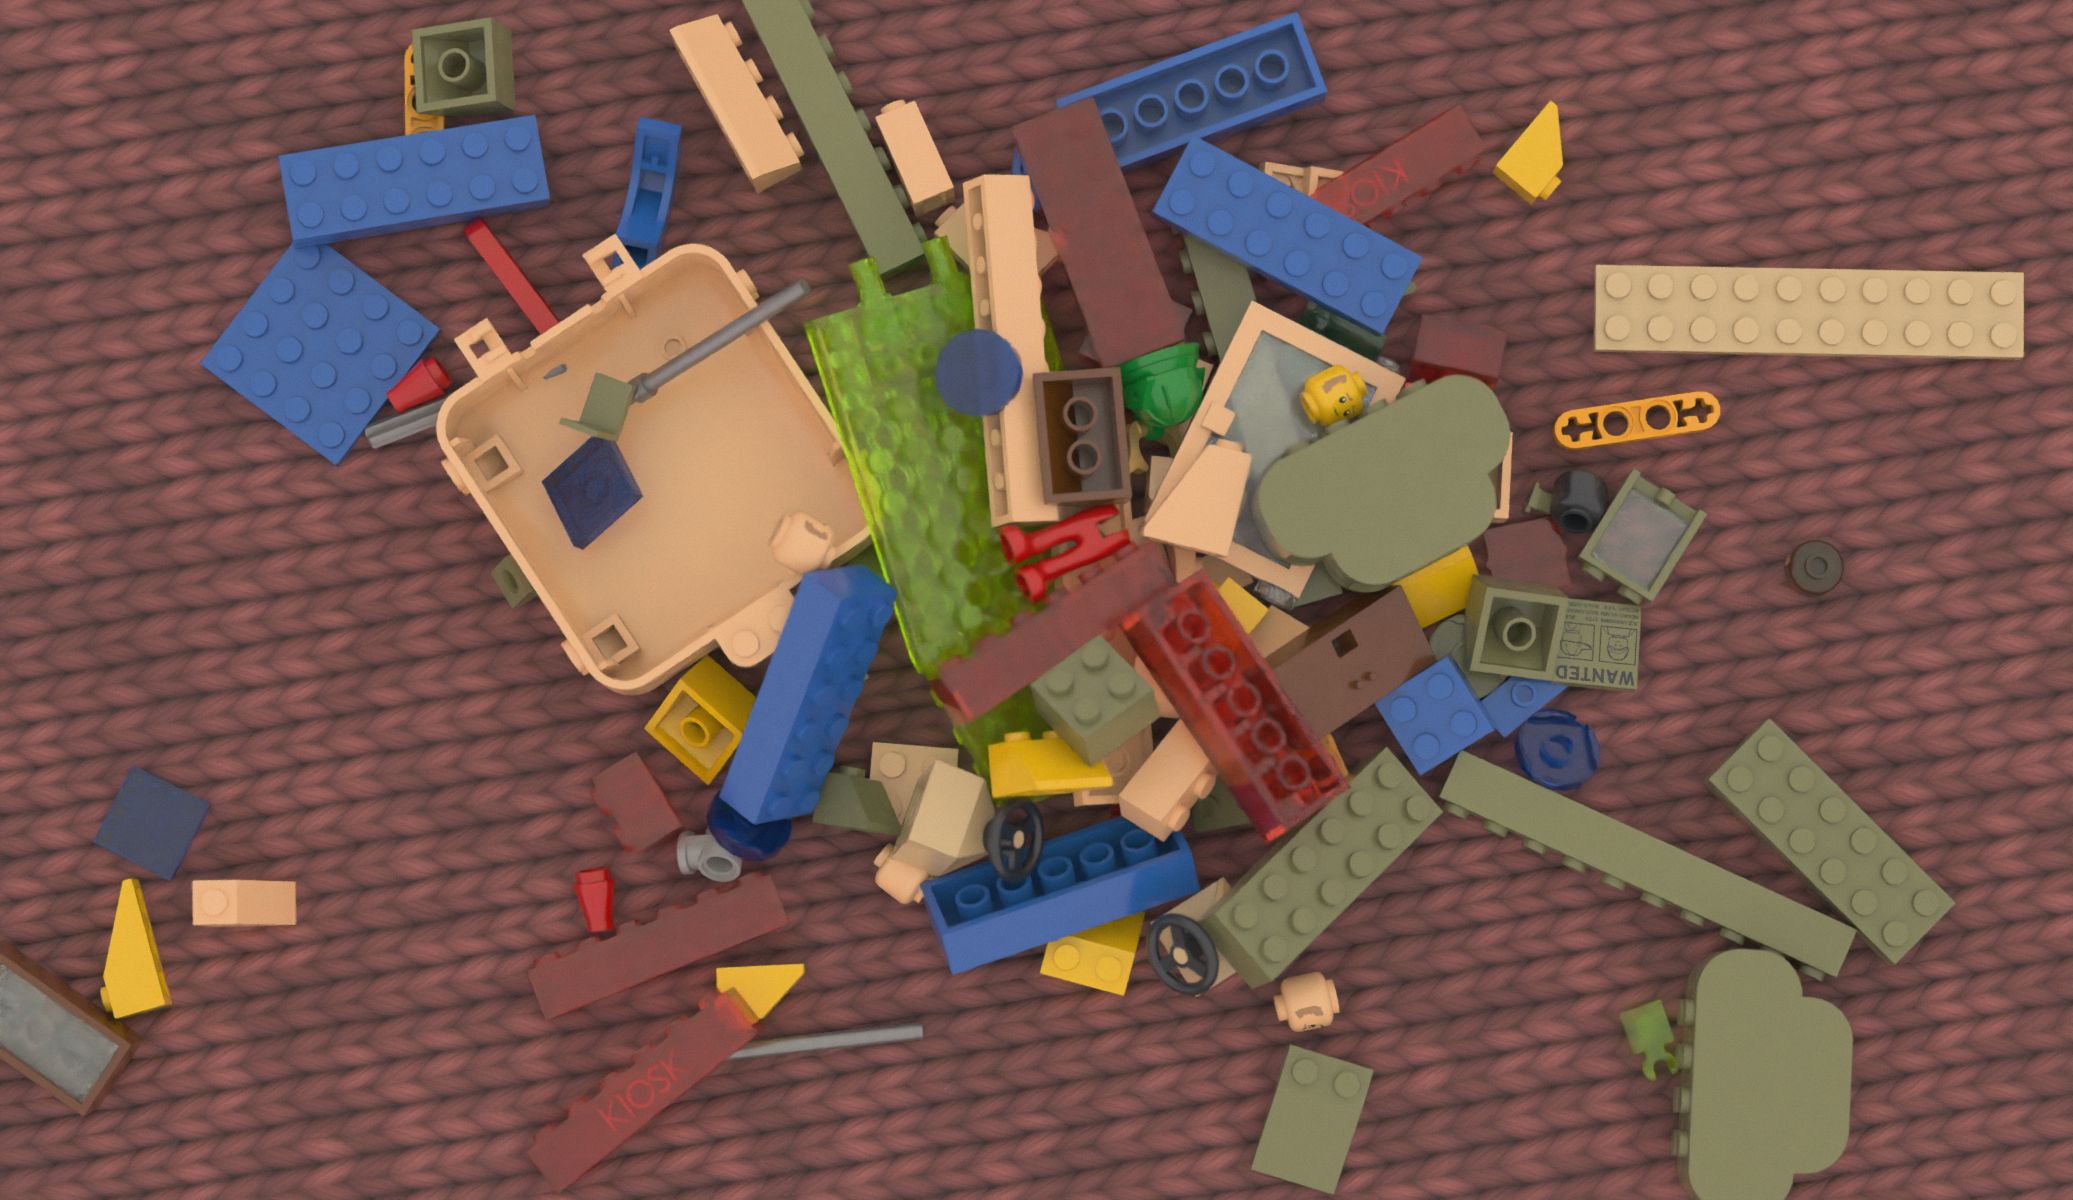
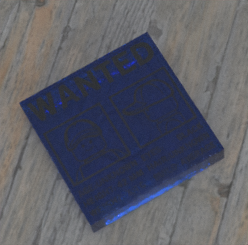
[541,436,644,550]
[93,765,212,881]

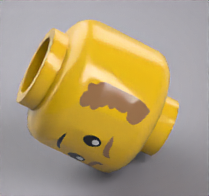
[1300,364,1368,428]

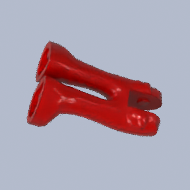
[998,503,1131,605]

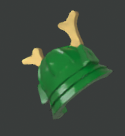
[1117,343,1205,474]

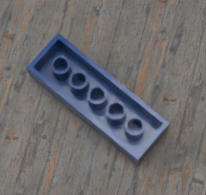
[1055,12,1328,189]
[278,115,550,249]
[1150,135,1423,337]
[719,564,898,825]
[920,816,1200,975]

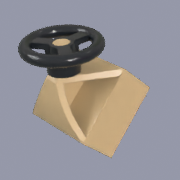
[890,760,1044,883]
[1146,877,1237,997]

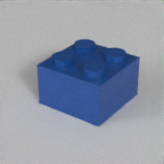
[1374,652,1496,775]

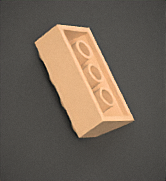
[669,14,804,194]

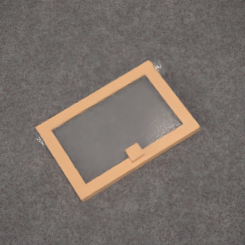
[1142,301,1406,611]

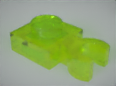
[1618,999,1678,1081]

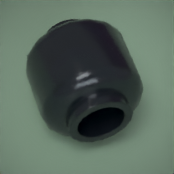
[1549,469,1609,534]

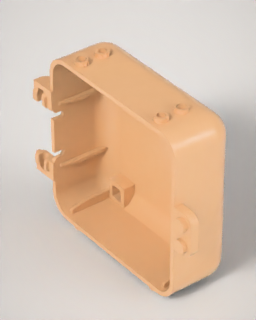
[436,234,884,695]

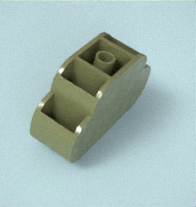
[1251,375,1510,593]
[1670,949,1853,1200]

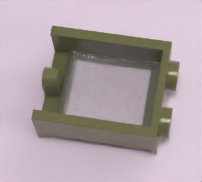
[1576,468,1707,605]

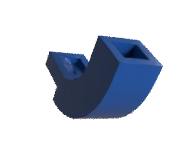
[612,117,682,270]

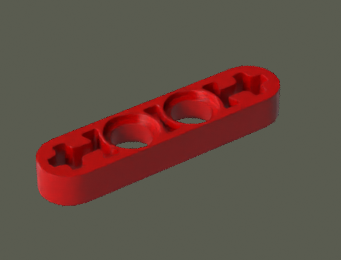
[463,216,561,335]

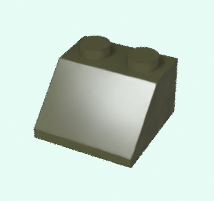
[412,17,516,118]
[1465,574,1569,681]

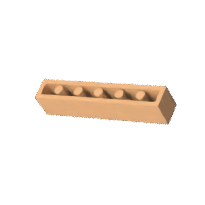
[1118,605,1310,842]

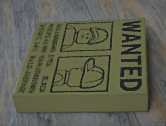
[1549,598,1641,693]

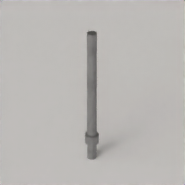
[628,278,811,406]
[663,1022,923,1068]

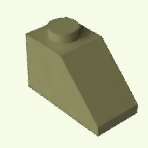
[812,766,902,837]

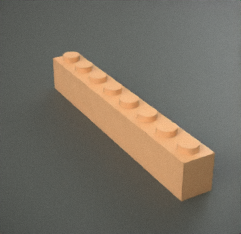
[963,175,1060,527]

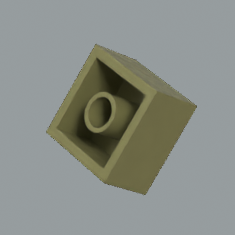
[1030,634,1159,768]

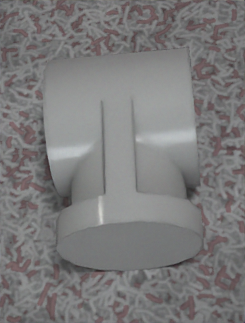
[677,821,748,882]

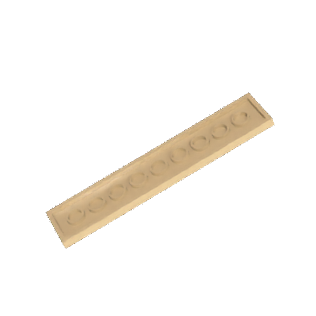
[1593,265,2024,360]

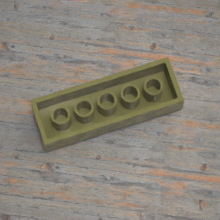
[1702,718,1956,965]
[1196,747,1443,989]

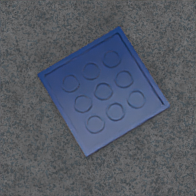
[200,243,442,467]

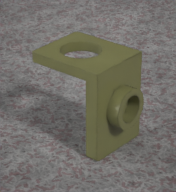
[559,373,636,442]
[491,554,539,610]

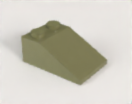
[1250,1044,1374,1195]

